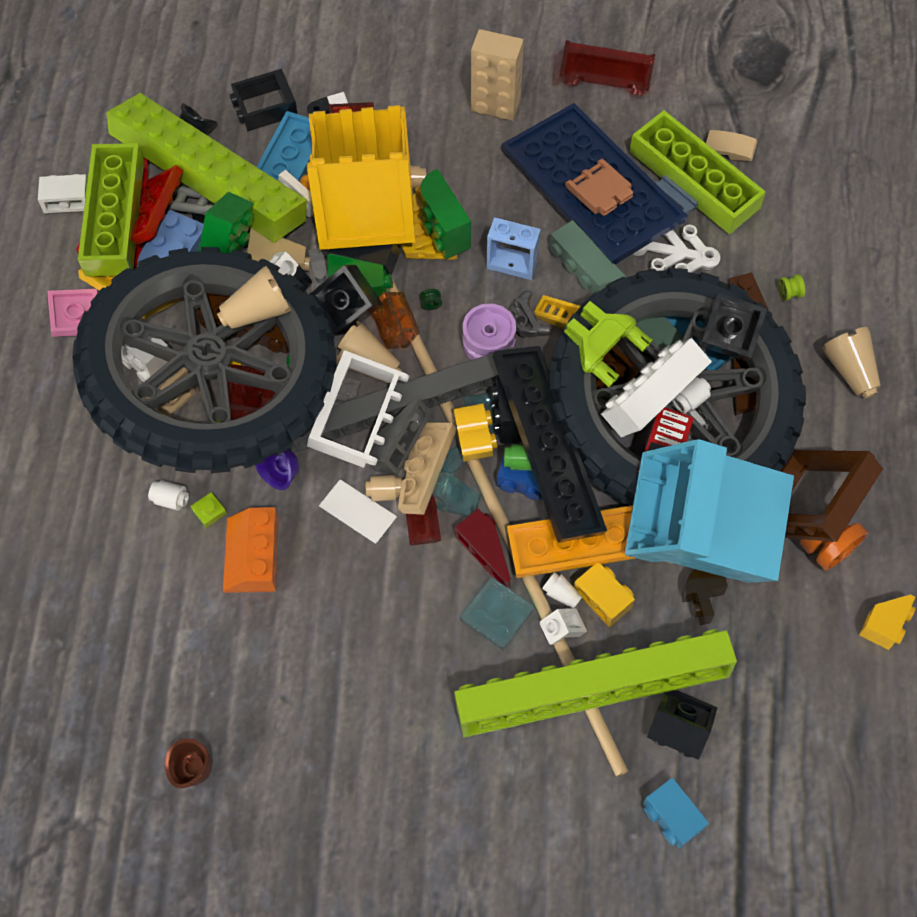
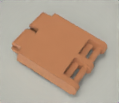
[565,159,633,216]

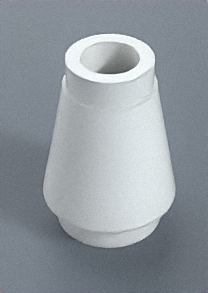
[542,572,582,608]

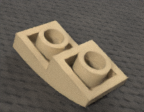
[706,130,757,161]

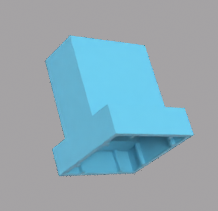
[625,439,794,583]

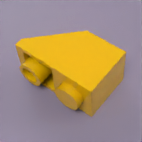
[859,595,916,650]

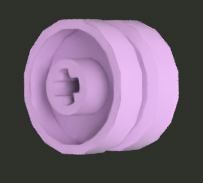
[463,303,516,360]

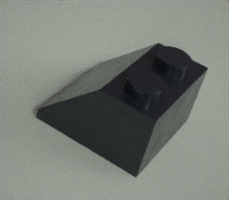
[647,690,717,760]

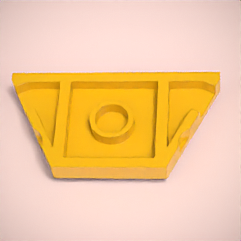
[398,186,457,260]

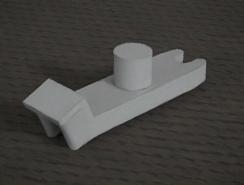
[308,248,328,289]

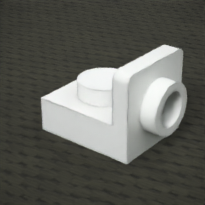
[540,608,587,645]

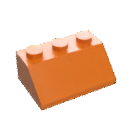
[223,507,279,593]

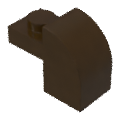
[682,569,728,625]

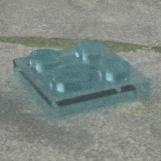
[460,577,534,651]

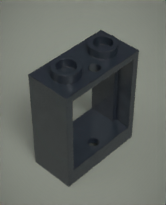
[229,69,298,132]

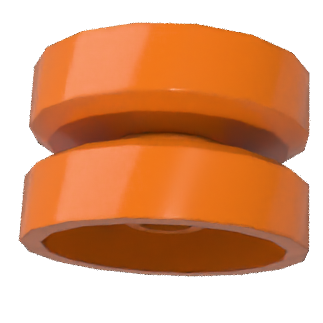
[799,520,869,571]

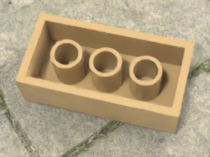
[471,29,524,121]

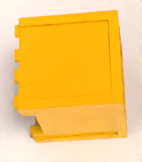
[307,105,415,250]

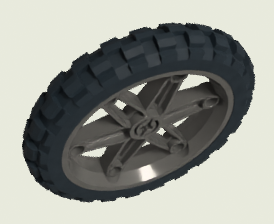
[72,247,337,474]
[549,268,806,506]

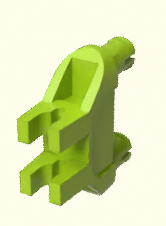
[564,301,653,388]

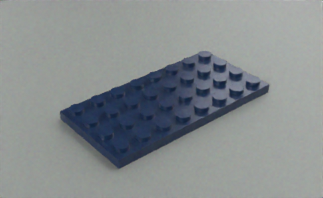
[502,103,688,264]

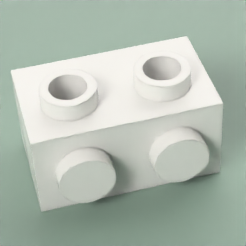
[38,174,88,213]

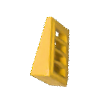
[534,295,581,329]

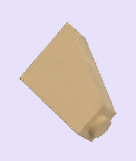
[247,228,310,271]

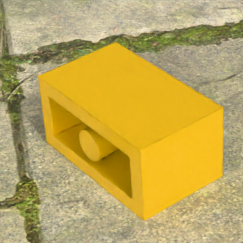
[574,563,635,628]

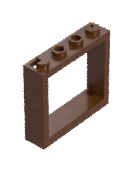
[780,450,883,542]

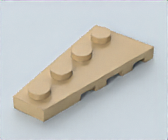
[398,423,457,514]

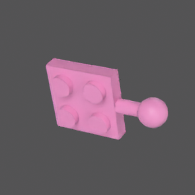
[47,289,97,337]

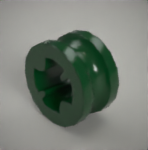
[420,289,442,310]

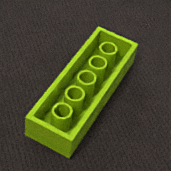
[629,110,766,235]
[78,143,144,276]

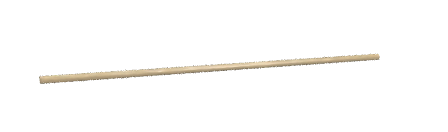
[389,278,628,777]

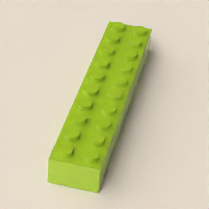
[107,93,307,243]
[454,629,737,738]

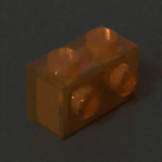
[372,292,420,349]

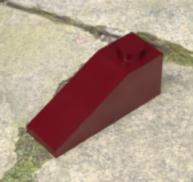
[455,508,511,592]

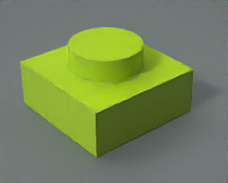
[190,492,227,528]

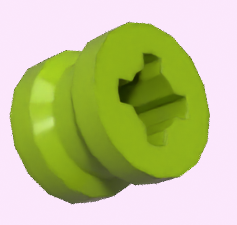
[778,274,805,301]

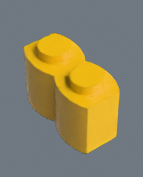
[454,403,497,462]

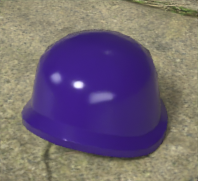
[255,449,299,490]

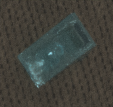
[432,472,481,517]

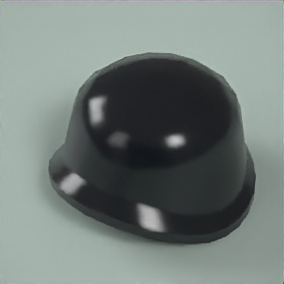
[180,103,218,135]

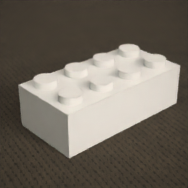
[601,338,712,437]

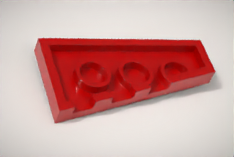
[131,165,183,245]

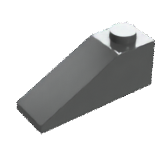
[369,398,432,476]

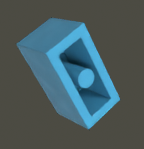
[643,778,709,849]

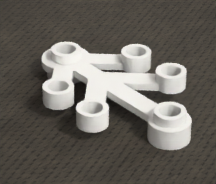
[633,225,720,272]

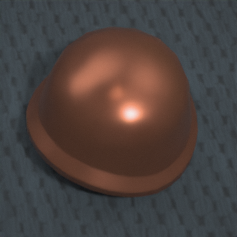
[165,739,212,789]

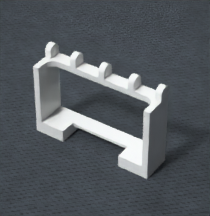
[307,350,409,468]

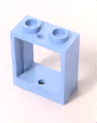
[487,217,541,280]

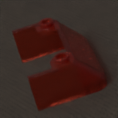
[559,40,656,96]

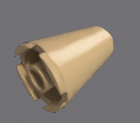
[217,266,292,329]
[337,321,402,384]
[822,327,881,399]

